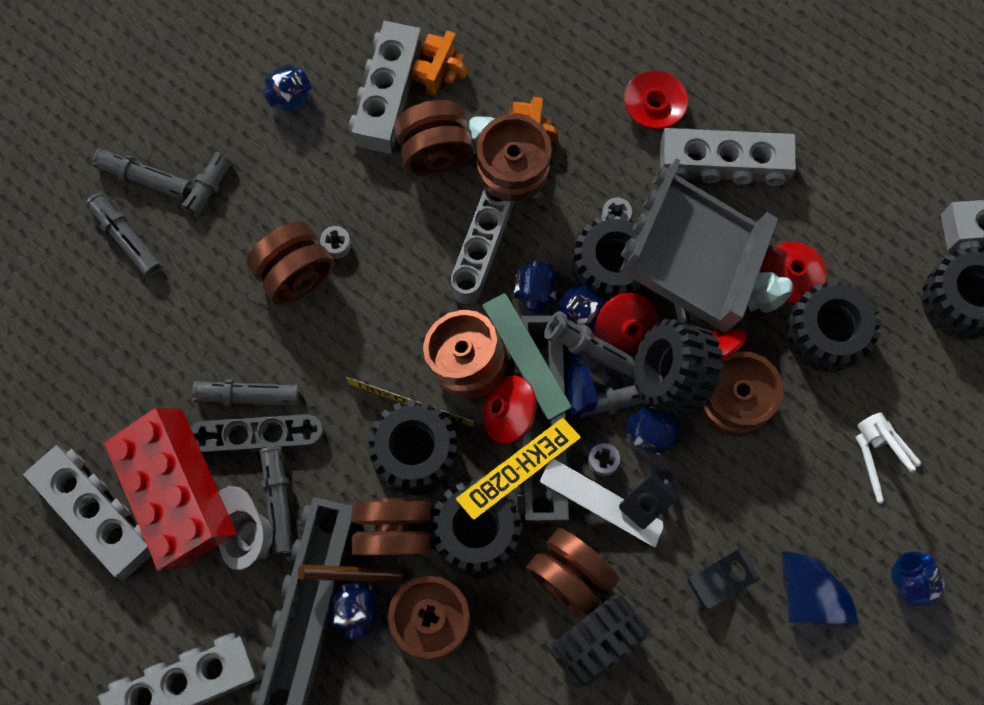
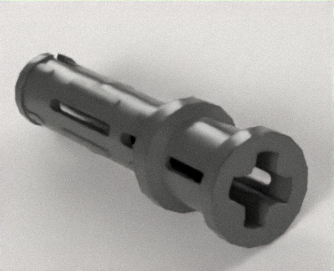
[544,311,635,380]

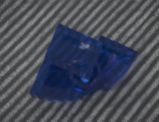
[564,353,598,423]
[782,552,859,625]

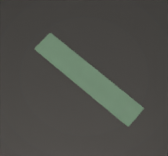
[483,293,571,419]

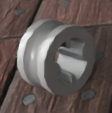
[601,197,632,221]
[320,226,351,259]
[588,443,620,477]

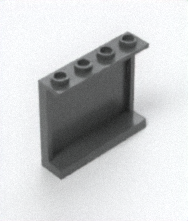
[620,158,778,333]

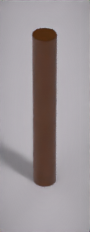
[298,564,402,583]

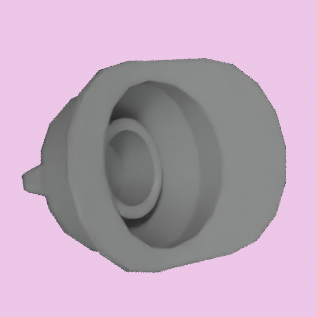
[219,486,273,570]

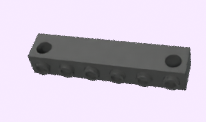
[514,316,569,525]
[250,497,355,705]

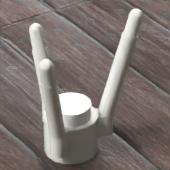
[855,412,921,504]

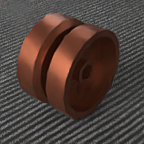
[394,100,475,176]
[477,114,551,202]
[246,221,335,306]
[423,310,509,399]
[699,352,784,436]
[352,498,431,555]
[526,528,620,619]
[388,576,470,661]

